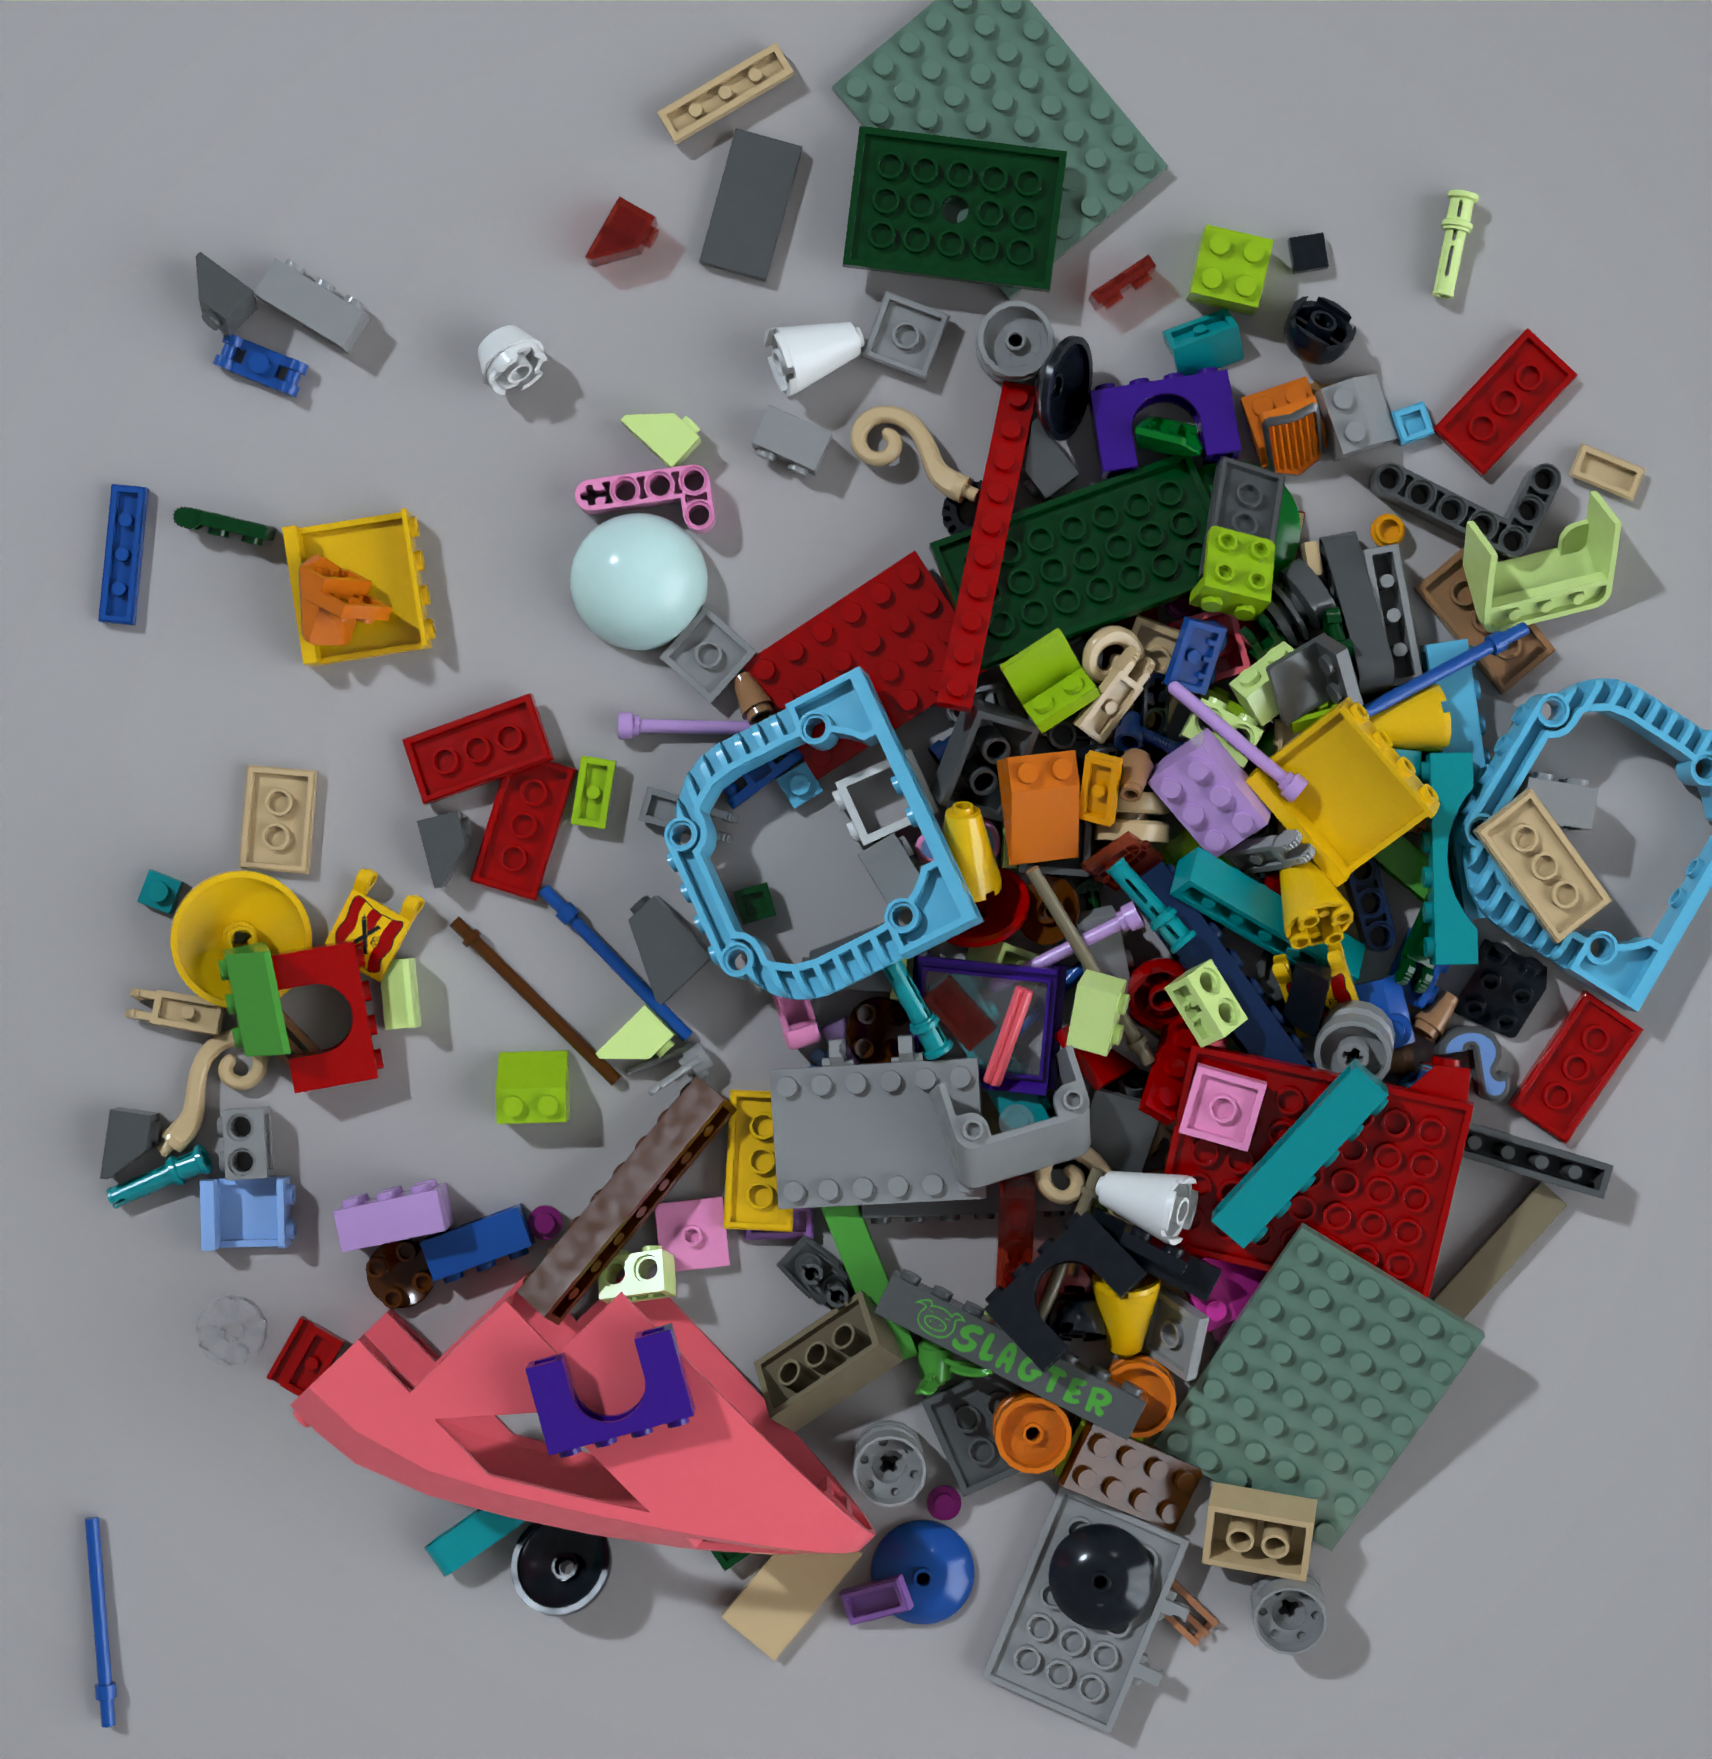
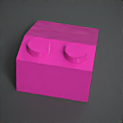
[1184,1255,1268,1333]

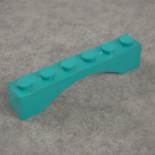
[1419,752,1478,965]

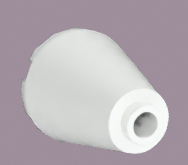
[764,322,864,397]
[1095,1171,1198,1246]

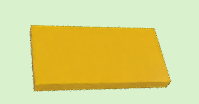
[723,1090,794,1232]

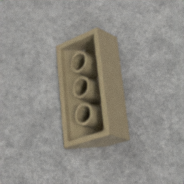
[754,1290,904,1432]

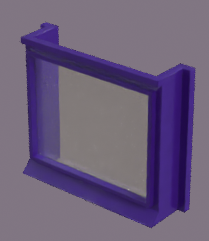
[908,951,1068,1096]

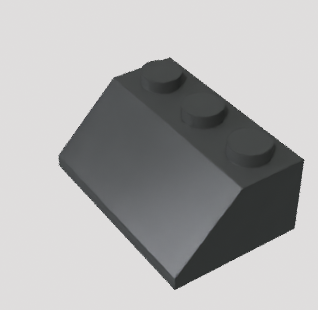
[930,698,1040,822]

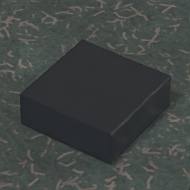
[1287,232,1329,274]

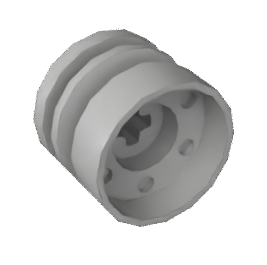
[852,1420,926,1508]
[1250,1569,1328,1655]

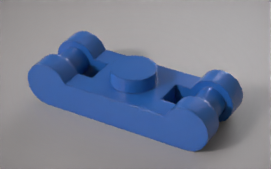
[213,334,309,398]
[723,749,804,810]

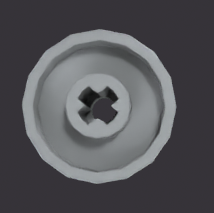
[976,301,1054,384]
[1314,1000,1395,1081]

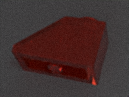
[585,196,659,267]

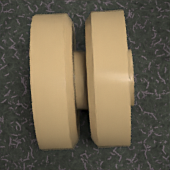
[1093,791,1170,846]

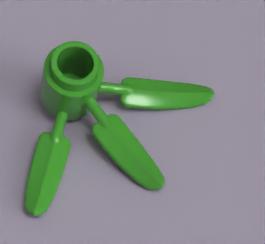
[915,1336,993,1395]

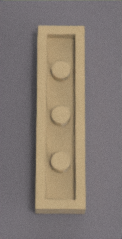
[657,42,794,145]

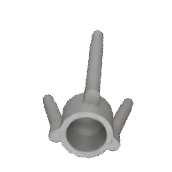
[626,1042,714,1108]

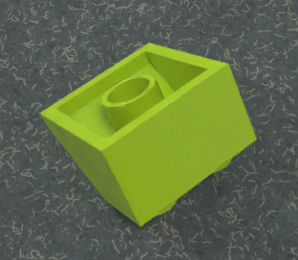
[496,1050,570,1124]

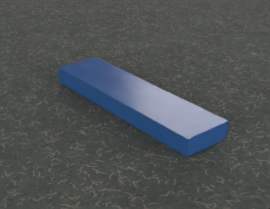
[98,484,149,626]

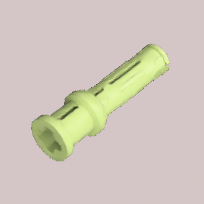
[1432,190,1479,299]

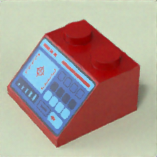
[1394,1056,1470,1101]

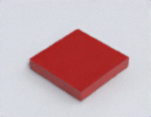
[1054,1024,1137,1091]

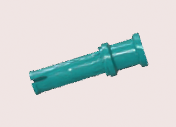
[1106,857,1197,954]
[882,960,954,1060]
[107,1144,213,1209]

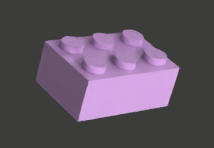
[1147,728,1272,858]
[333,1179,455,1253]

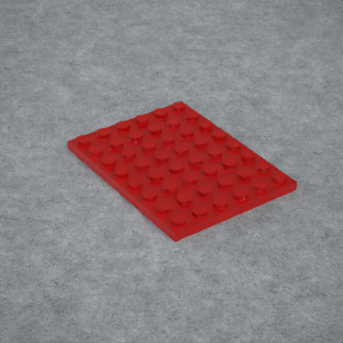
[1164,1042,1475,1298]

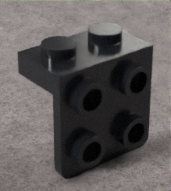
[1454,939,1547,1038]

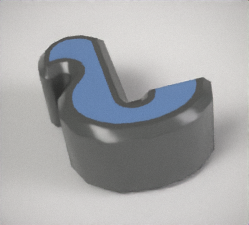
[1433,1025,1511,1102]

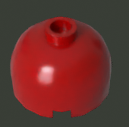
[1127,958,1188,1029]

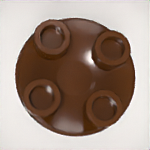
[846,997,909,1064]
[366,1239,434,1309]

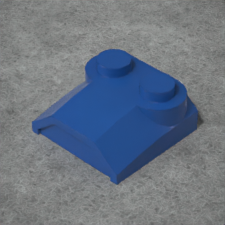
[1354,973,1415,1049]

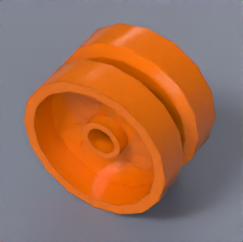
[1106,1352,1177,1438]
[992,1388,1072,1474]

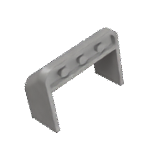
[929,1045,1091,1189]

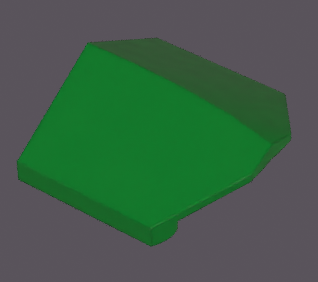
[1135,414,1203,456]

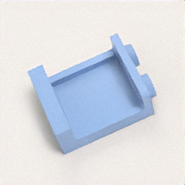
[200,1176,297,1251]

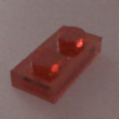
[1088,254,1156,311]
[923,975,997,1052]

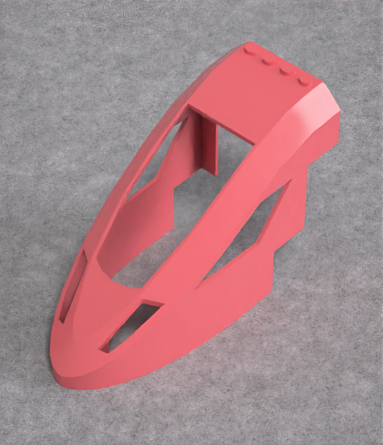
[290,1271,876,1555]

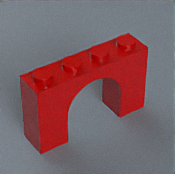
[271,939,384,1093]

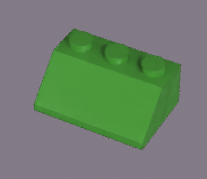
[218,942,291,1057]

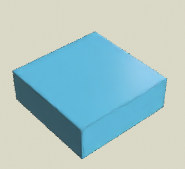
[1390,401,1435,447]

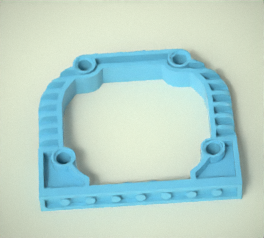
[664,666,984,1000]
[1453,678,1712,1012]

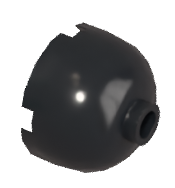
[1284,296,1356,365]
[1045,1285,1107,1342]

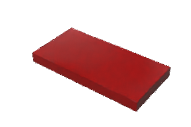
[1433,328,1578,477]
[402,693,554,805]
[470,761,577,901]
[1507,990,1644,1144]

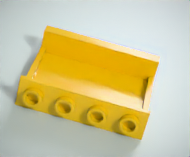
[282,508,436,667]
[1246,696,1441,888]

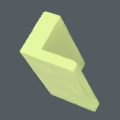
[381,958,421,1030]

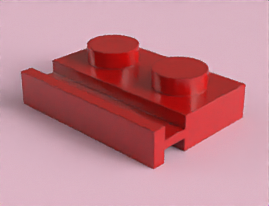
[266,1316,346,1396]

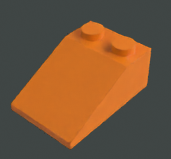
[996,750,1080,866]

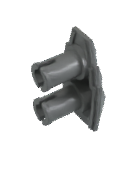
[777,1234,856,1308]

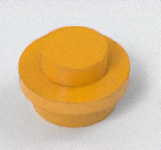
[1370,514,1405,547]

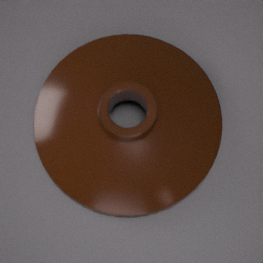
[1020,876,1080,945]

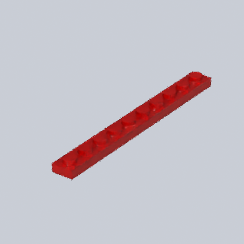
[936,381,1035,713]

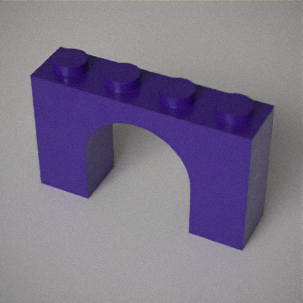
[1088,367,1242,480]
[525,1323,695,1458]

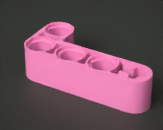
[575,465,716,534]

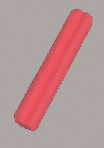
[983,985,1033,1087]

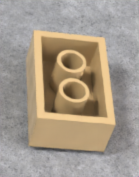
[1202,1482,1318,1582]

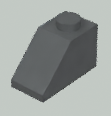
[196,252,257,337]
[1023,418,1079,502]
[417,811,474,888]
[100,1107,163,1179]

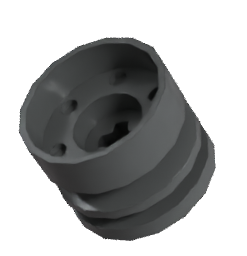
[1262,558,1336,648]

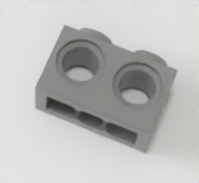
[217,1106,274,1180]

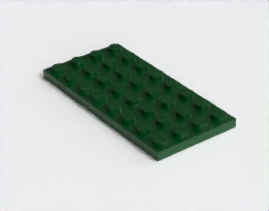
[929,455,1210,671]

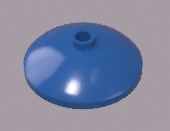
[871,1520,974,1624]

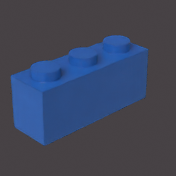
[419,1203,536,1284]

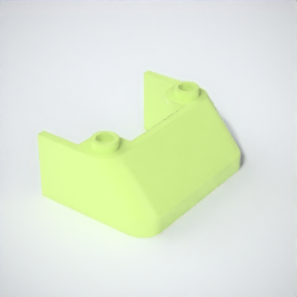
[1463,490,1622,633]

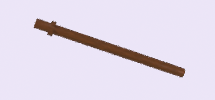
[450,916,621,1086]

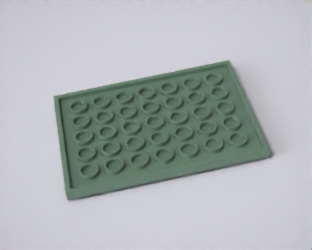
[832,0,1168,301]
[1154,1222,1485,1551]

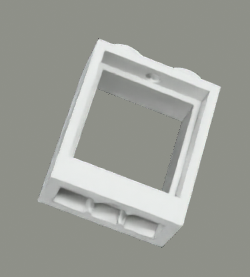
[832,748,940,846]

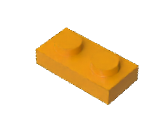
[1079,750,1123,827]

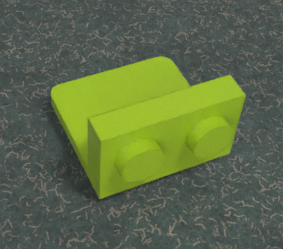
[1189,526,1275,621]

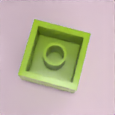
[1186,224,1274,316]

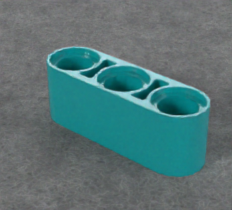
[424,1509,524,1577]

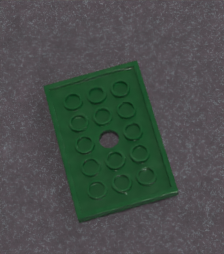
[843,126,1067,292]

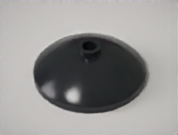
[1034,335,1093,441]
[511,1522,612,1617]
[1049,1523,1153,1630]

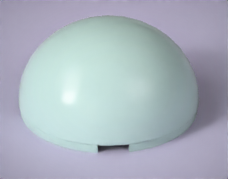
[570,512,708,650]

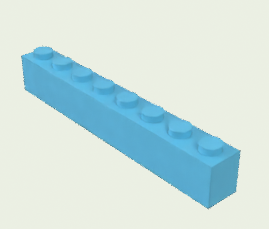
[1419,639,1491,920]

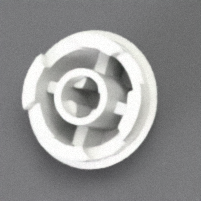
[478,325,547,395]

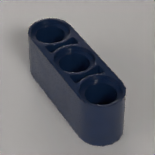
[1344,858,1396,952]

